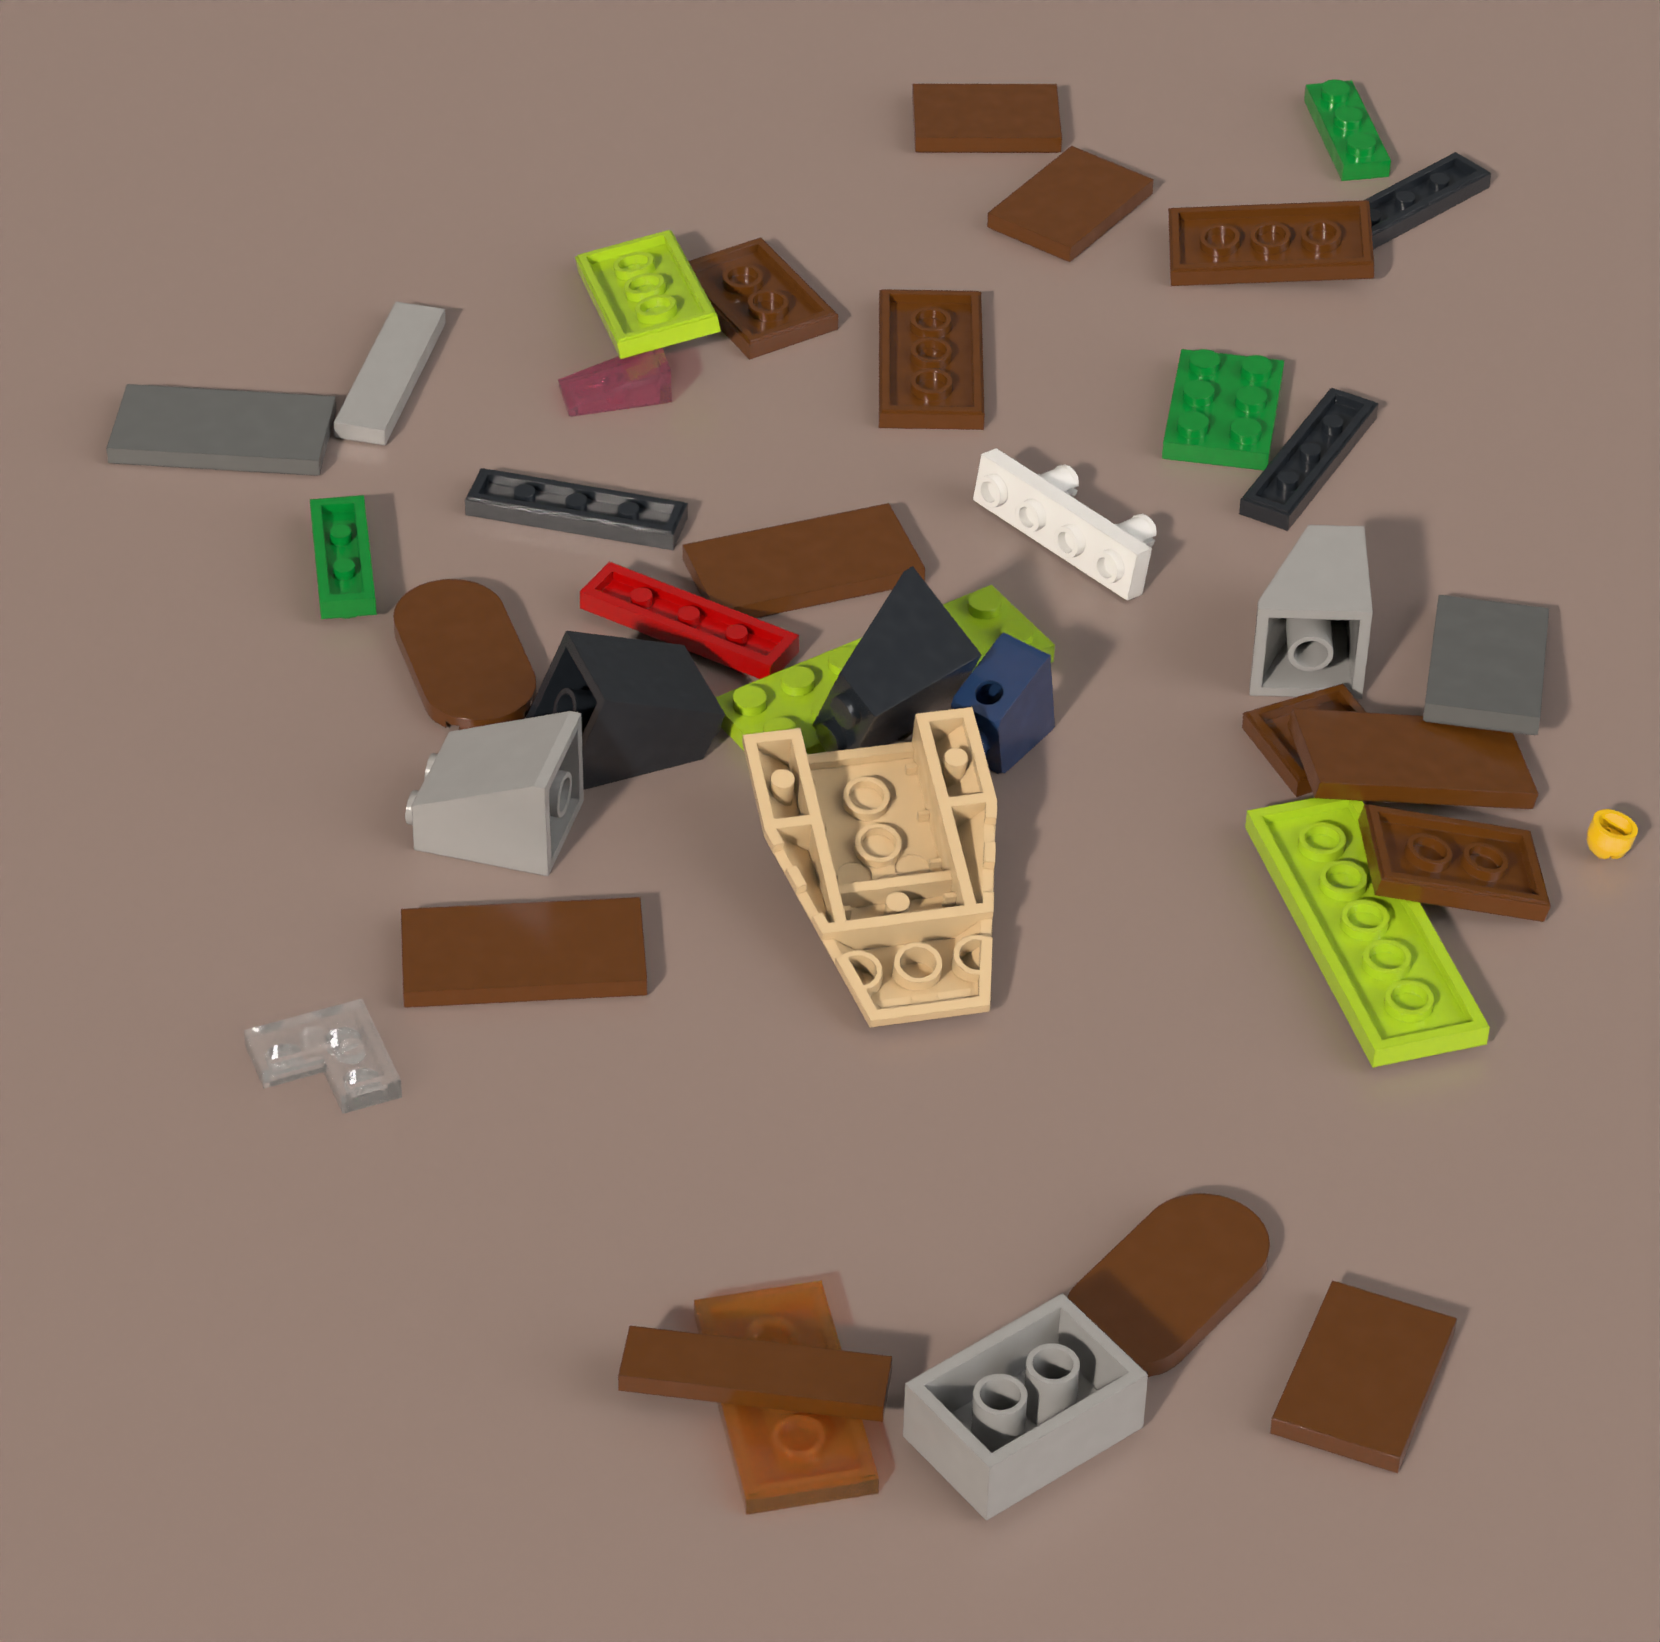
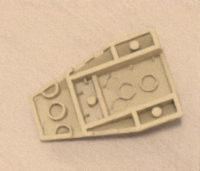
[742,707,997,1028]

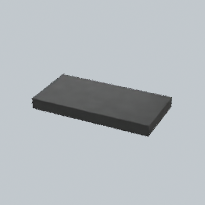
[106,384,337,476]
[1423,595,1549,736]

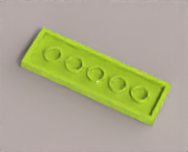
[715,584,1055,754]
[1245,798,1490,1068]

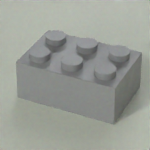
[903,1293,1148,1521]

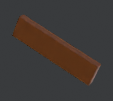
[618,1326,892,1422]

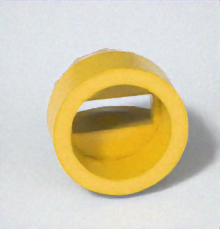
[1586,809,1638,859]

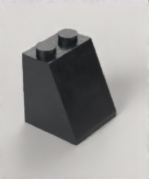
[812,566,982,752]
[526,631,725,790]

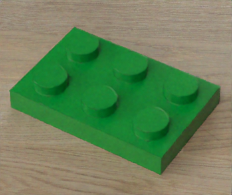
[1162,349,1285,471]

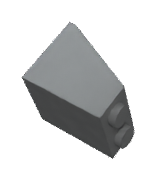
[1249,525,1373,699]
[405,711,584,876]

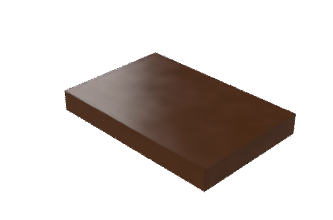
[912,84,1062,153]
[987,146,1154,262]
[689,237,838,360]
[1358,804,1551,922]
[1270,1280,1457,1473]

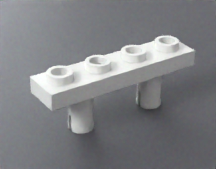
[973,448,1157,601]

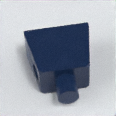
[951,632,1055,774]

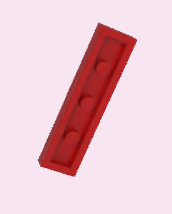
[580,561,799,679]

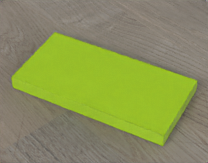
[575,230,721,359]

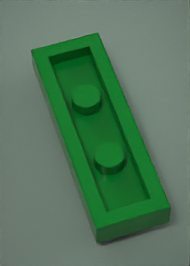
[1304,79,1391,181]
[310,495,377,619]

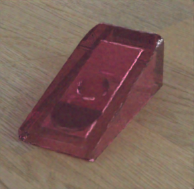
[558,348,672,417]

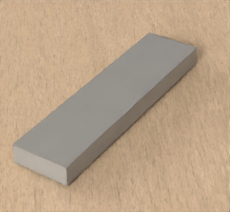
[334,302,446,445]

